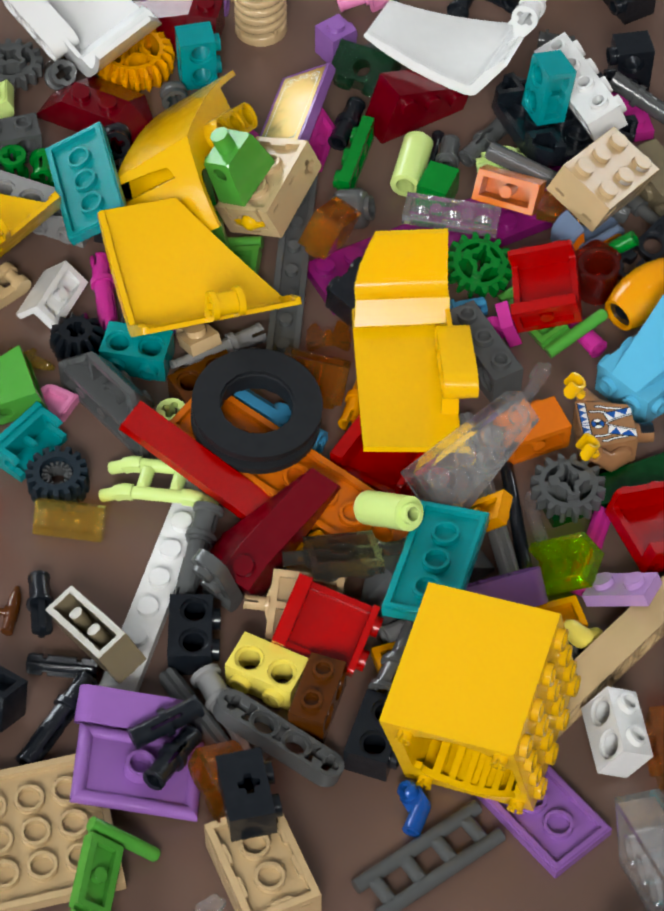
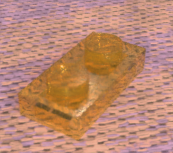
[32,498,107,542]

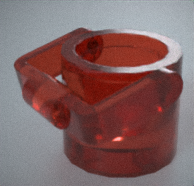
[575,240,622,305]

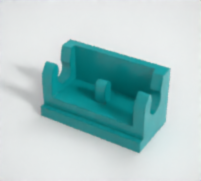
[0,401,68,482]

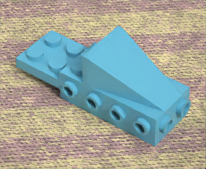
[595,294,664,423]

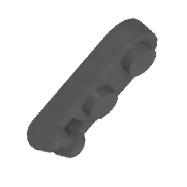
[191,548,243,612]

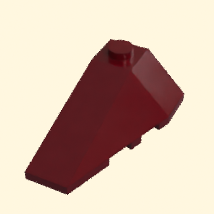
[134,0,225,59]
[210,468,341,596]

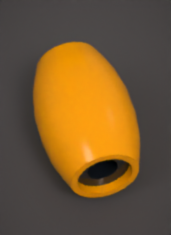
[605,257,664,331]

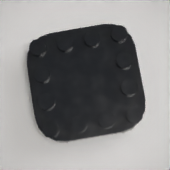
[492,72,638,168]

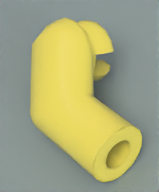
[564,619,603,649]

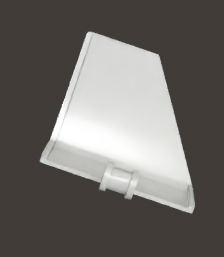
[364,0,547,96]

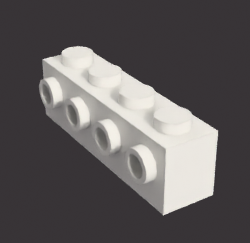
[534,32,628,141]

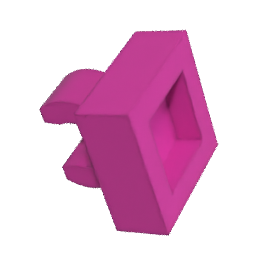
[487,300,522,348]

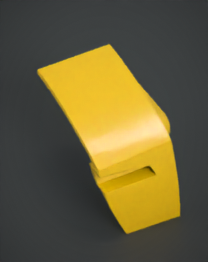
[118,70,258,231]
[352,228,479,453]

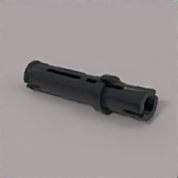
[16,671,98,765]

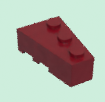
[365,69,469,144]

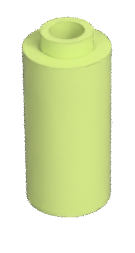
[390,131,434,197]
[353,490,424,531]

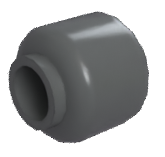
[327,188,375,230]

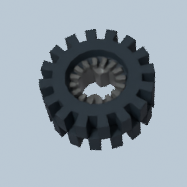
[25,446,90,512]

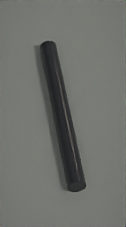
[500,462,532,569]

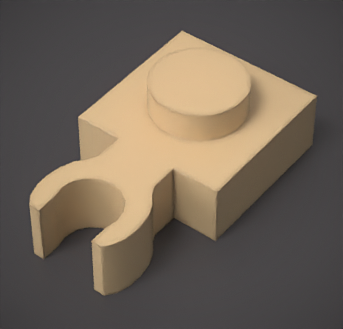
[175,323,222,357]

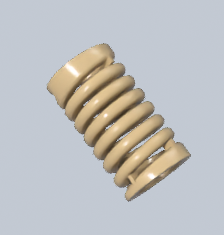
[234,0,287,47]

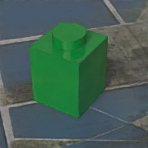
[416,160,460,212]

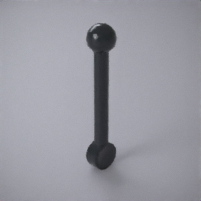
[429,130,444,162]

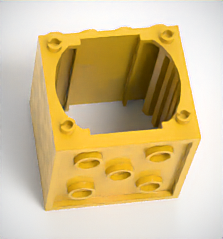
[379,582,581,815]

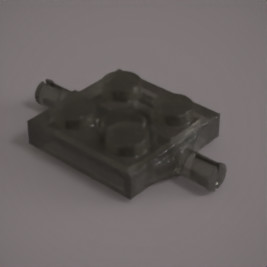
[282,530,404,582]

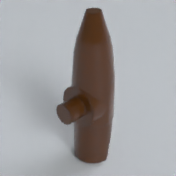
[0,586,21,636]

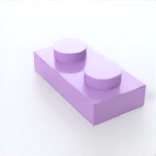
[582,571,662,607]

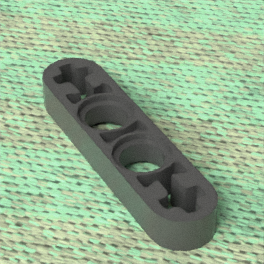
[213,689,345,787]

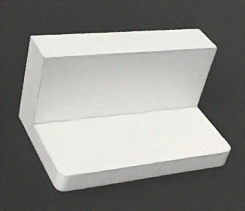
[16,261,88,329]

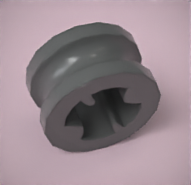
[160,81,188,109]

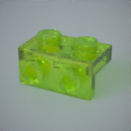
[528,532,604,596]

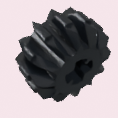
[49,312,105,362]

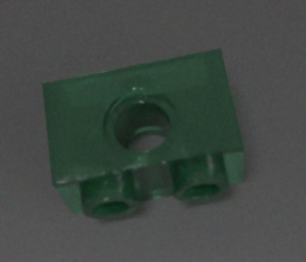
[331,39,401,98]

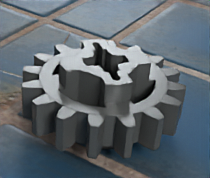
[0,38,44,94]
[530,453,606,524]

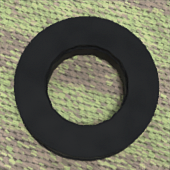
[191,348,323,474]

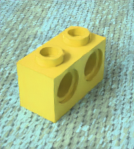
[225,631,309,711]

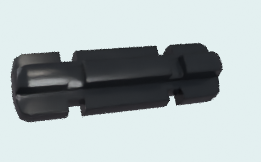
[26,653,98,679]

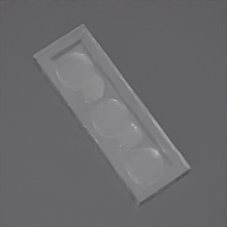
[402,192,502,238]

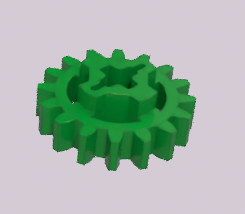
[448,232,512,299]

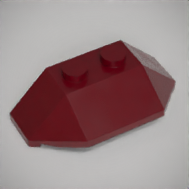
[37,76,153,147]

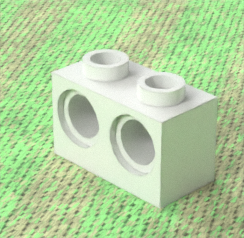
[581,686,654,778]

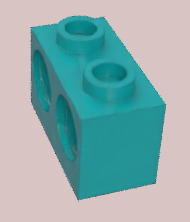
[174,21,222,90]
[521,50,577,126]
[99,321,175,382]

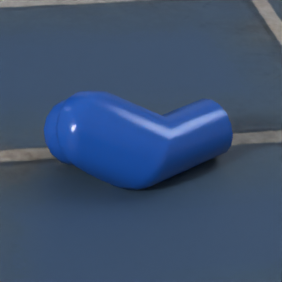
[397,780,431,837]

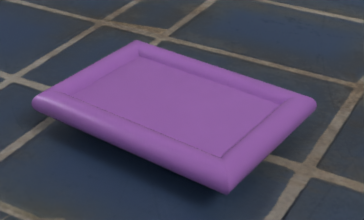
[69,723,204,822]

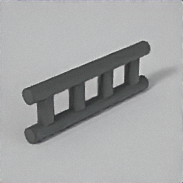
[351,800,506,911]

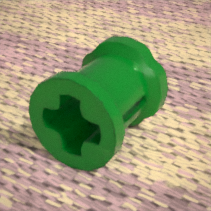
[0,145,29,179]
[29,148,54,187]

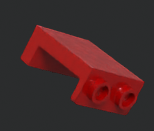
[507,240,583,333]
[330,414,438,496]
[605,481,664,573]
[271,573,384,678]

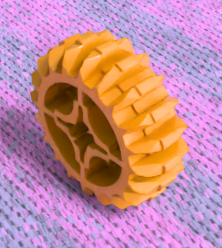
[97,29,175,93]

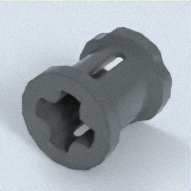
[44,59,77,91]

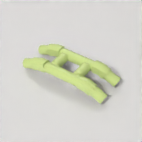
[99,456,219,507]

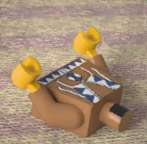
[564,372,654,472]

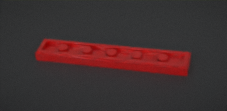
[119,400,271,520]

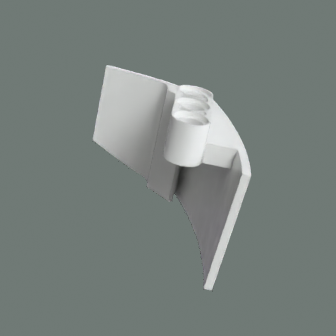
[2,0,162,78]

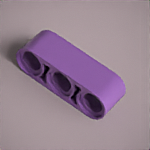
[466,566,549,607]
[74,684,183,738]

